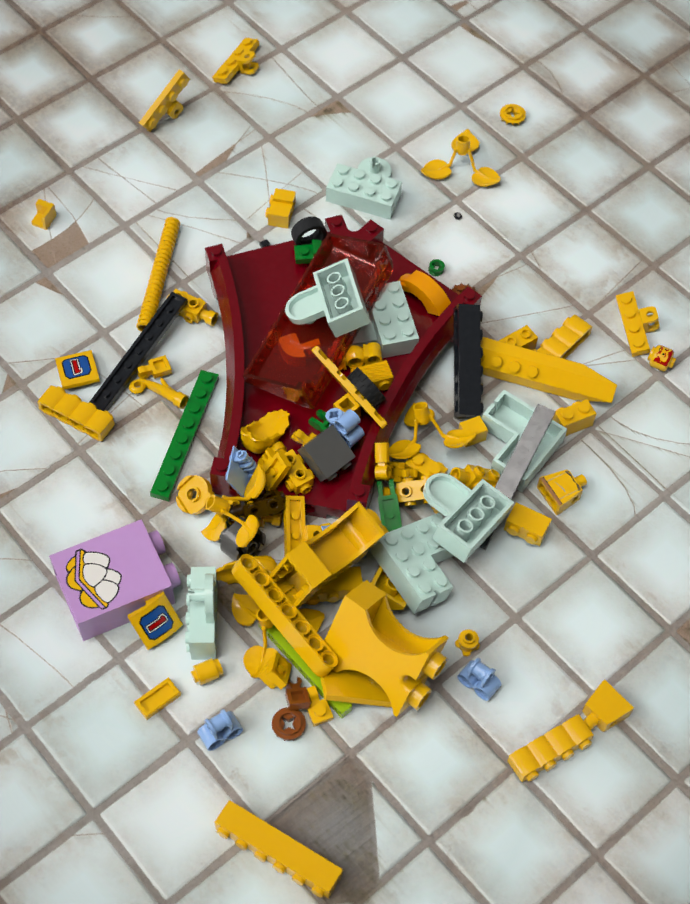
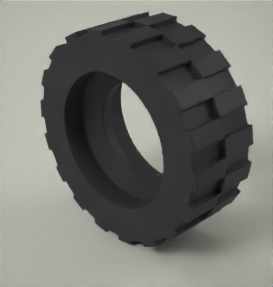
[346,367,386,408]

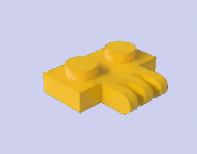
[258,448,292,491]

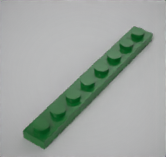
[150,370,219,502]

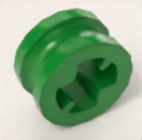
[428,259,445,276]

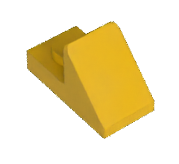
[258,651,292,690]

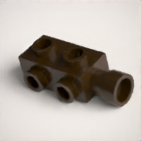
[227,489,286,522]

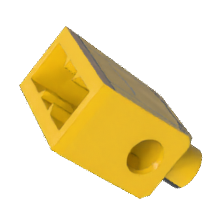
[537,470,587,516]

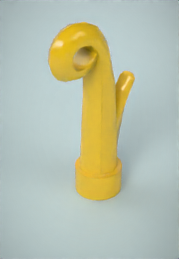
[129,378,189,409]

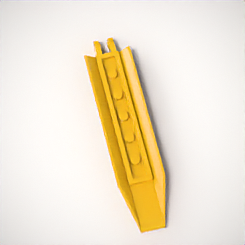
[480,337,617,403]

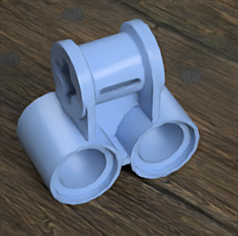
[325,408,365,448]
[457,657,501,701]
[197,709,243,751]

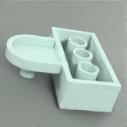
[326,156,402,220]
[285,258,371,337]
[338,281,419,358]
[423,473,514,563]
[185,567,218,660]

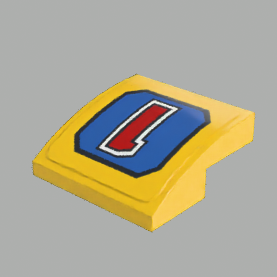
[55,350,100,390]
[128,591,183,650]

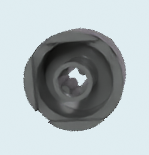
[220,517,266,561]

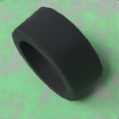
[291,217,327,246]

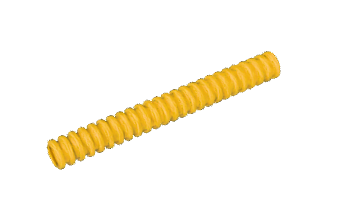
[136,217,181,332]

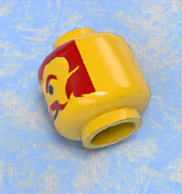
[647,345,676,372]

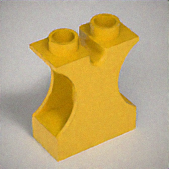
[269,502,385,609]
[324,580,448,717]

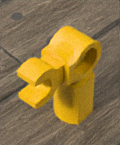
[375,443,394,480]

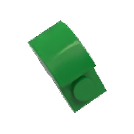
[294,240,332,267]

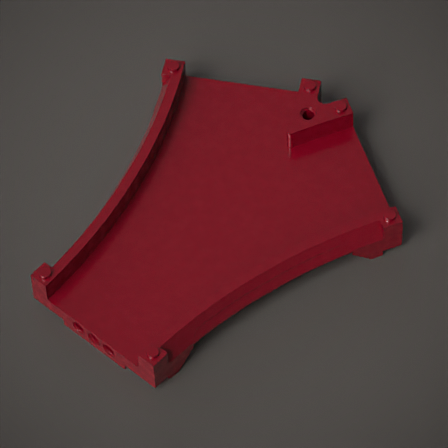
[205,214,482,519]

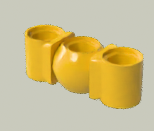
[327,342,383,371]

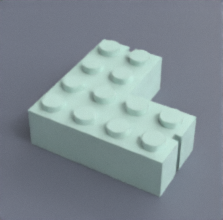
[482,390,567,492]
[370,513,454,614]

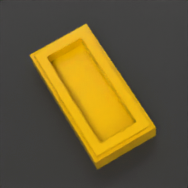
[134,677,181,720]

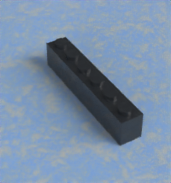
[453,304,484,418]

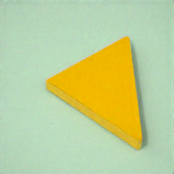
[311,346,387,429]
[320,670,392,707]

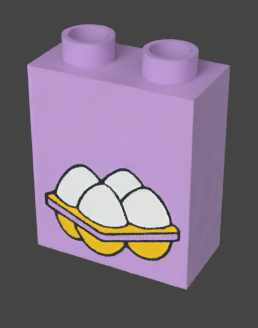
[49,519,181,641]

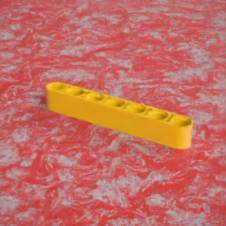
[231,554,338,677]

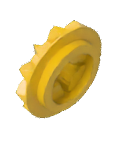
[499,104,526,125]

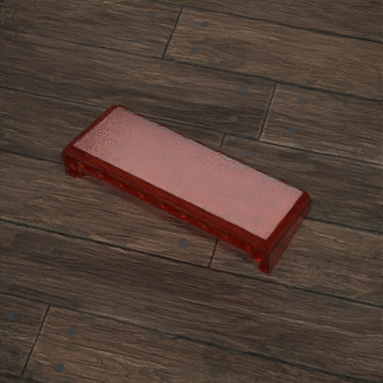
[243,233,393,409]

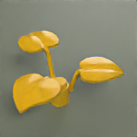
[421,129,501,187]
[389,402,477,459]
[201,463,266,548]
[232,593,325,678]

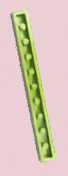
[258,623,352,719]

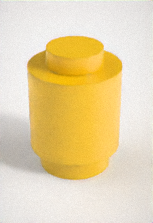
[190,658,223,685]

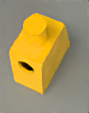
[582,679,634,732]

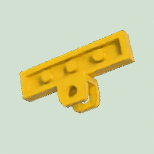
[212,38,260,84]
[139,69,190,132]
[616,291,660,357]
[283,495,322,557]

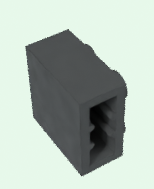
[297,425,356,482]

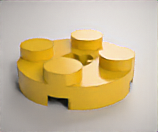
[176,475,215,515]

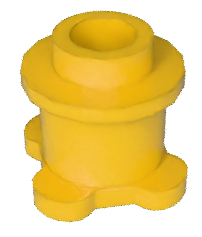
[455,629,480,657]

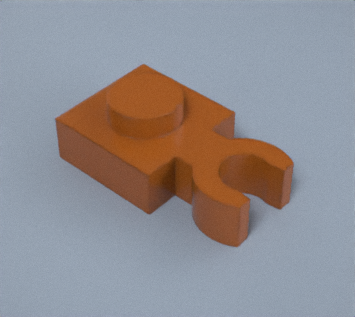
[285,677,311,710]

